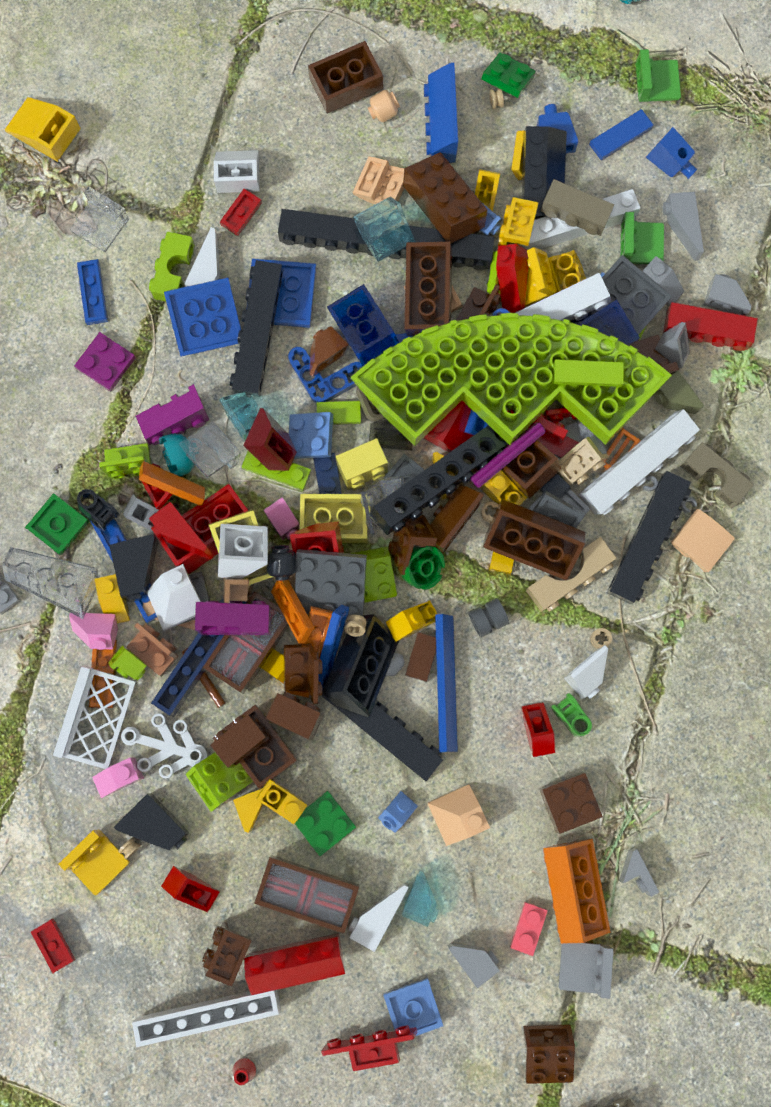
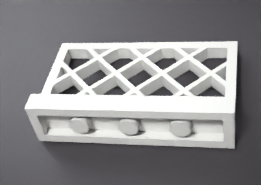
[53,665,136,769]

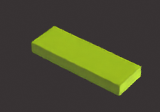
[554,360,624,387]

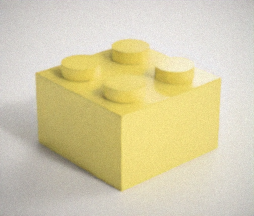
[336,438,388,490]

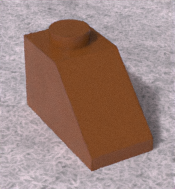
[310,326,348,377]

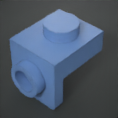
[480,203,502,236]
[378,791,418,833]

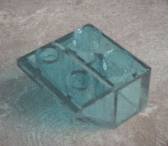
[353,196,415,262]

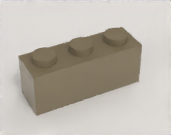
[541,179,615,236]

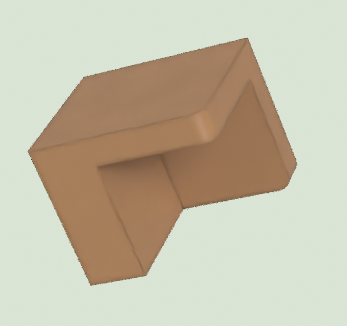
[223,577,249,603]

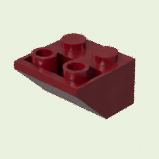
[243,408,297,471]

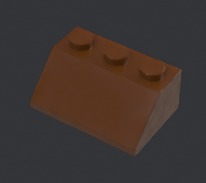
[430,485,484,554]

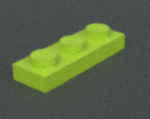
[241,451,311,491]

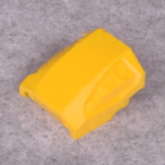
[544,250,586,299]

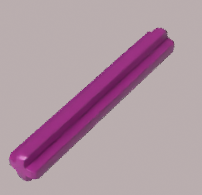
[471,422,545,488]

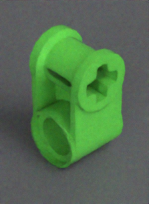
[551,693,592,737]

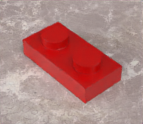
[220,189,262,236]
[31,918,76,974]

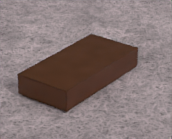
[405,632,436,682]

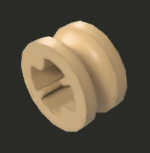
[489,88,504,109]
[481,501,499,523]
[345,615,367,637]
[590,628,612,649]
[118,837,142,860]

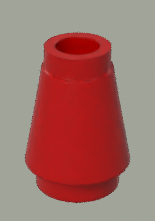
[232,1058,256,1085]

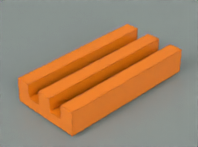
[604,428,641,470]

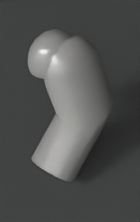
[386,653,405,676]

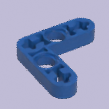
[288,347,364,404]

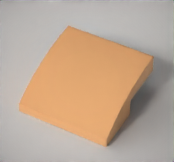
[352,156,404,210]
[670,509,735,572]

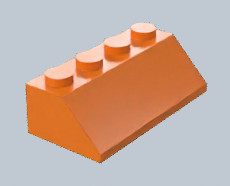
[543,838,611,944]

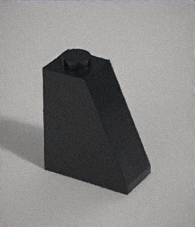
[109,534,158,602]
[114,793,189,851]

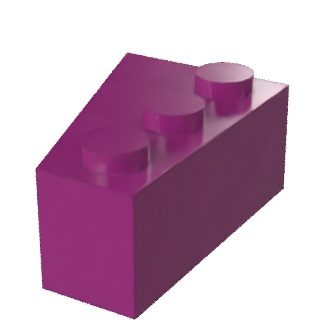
[136,384,210,445]
[195,601,271,635]

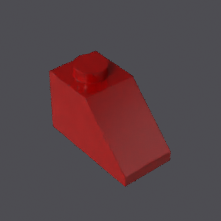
[521,702,555,757]
[161,866,220,913]

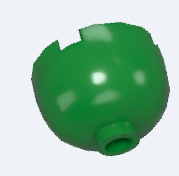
[401,545,445,590]

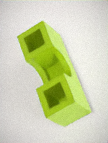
[149,231,195,302]

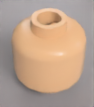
[368,90,400,123]

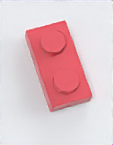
[510,902,548,956]

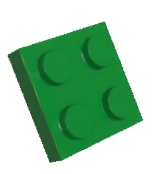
[481,52,536,98]
[25,493,89,555]
[295,791,356,856]

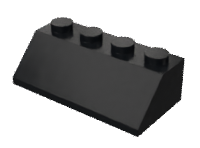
[522,126,567,219]
[322,614,400,717]

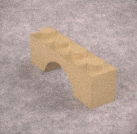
[526,537,616,612]

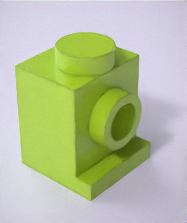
[108,645,146,681]

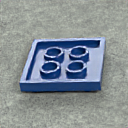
[246,259,316,328]
[164,277,241,357]

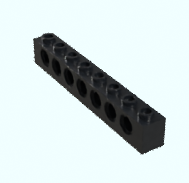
[370,411,526,535]

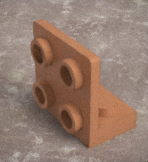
[126,623,179,677]

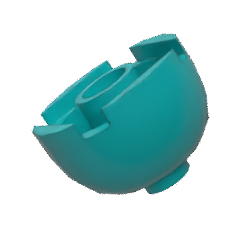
[159,433,199,477]

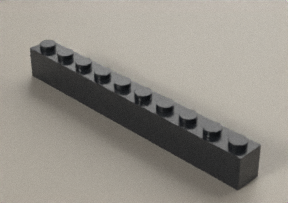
[278,209,495,271]

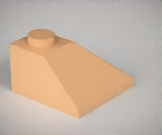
[428,784,490,846]

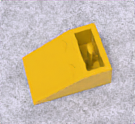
[5,97,81,162]

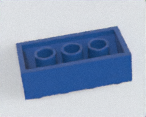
[424,63,458,163]

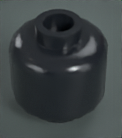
[266,545,297,581]

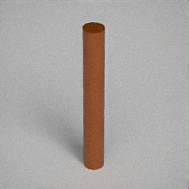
[181,648,226,708]

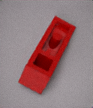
[496,244,529,313]
[149,502,214,560]

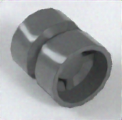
[468,598,510,638]

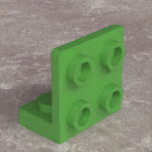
[635,49,681,102]
[620,212,664,264]

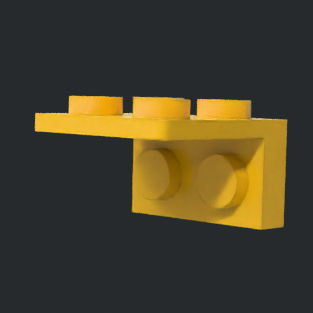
[498,197,538,246]
[525,247,557,307]
[58,829,130,895]

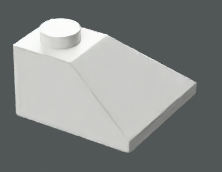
[218,524,268,579]
[147,564,201,631]
[564,645,608,699]

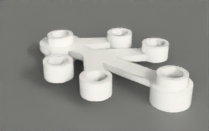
[121,713,207,778]

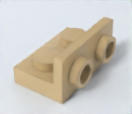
[559,437,609,486]

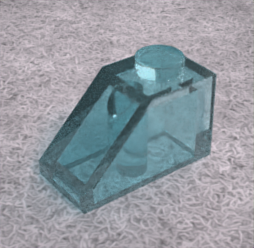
[401,869,439,927]

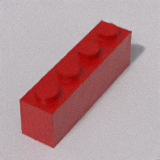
[663,302,758,351]

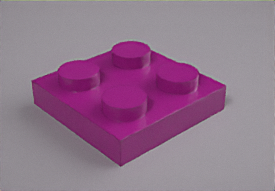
[74,332,136,392]

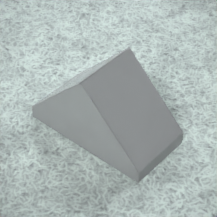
[655,322,690,368]

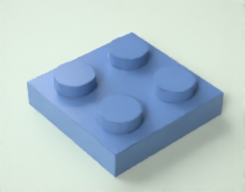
[289,412,333,459]
[383,978,443,1036]

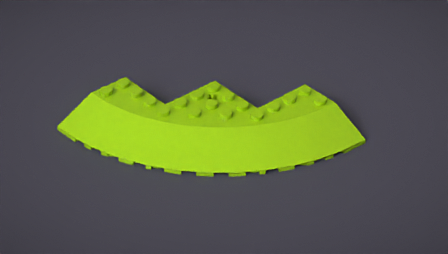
[351,313,672,446]

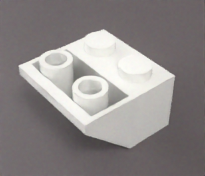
[214,150,260,193]

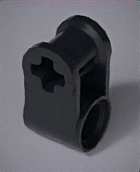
[77,489,120,531]

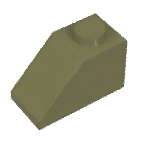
[654,370,704,414]

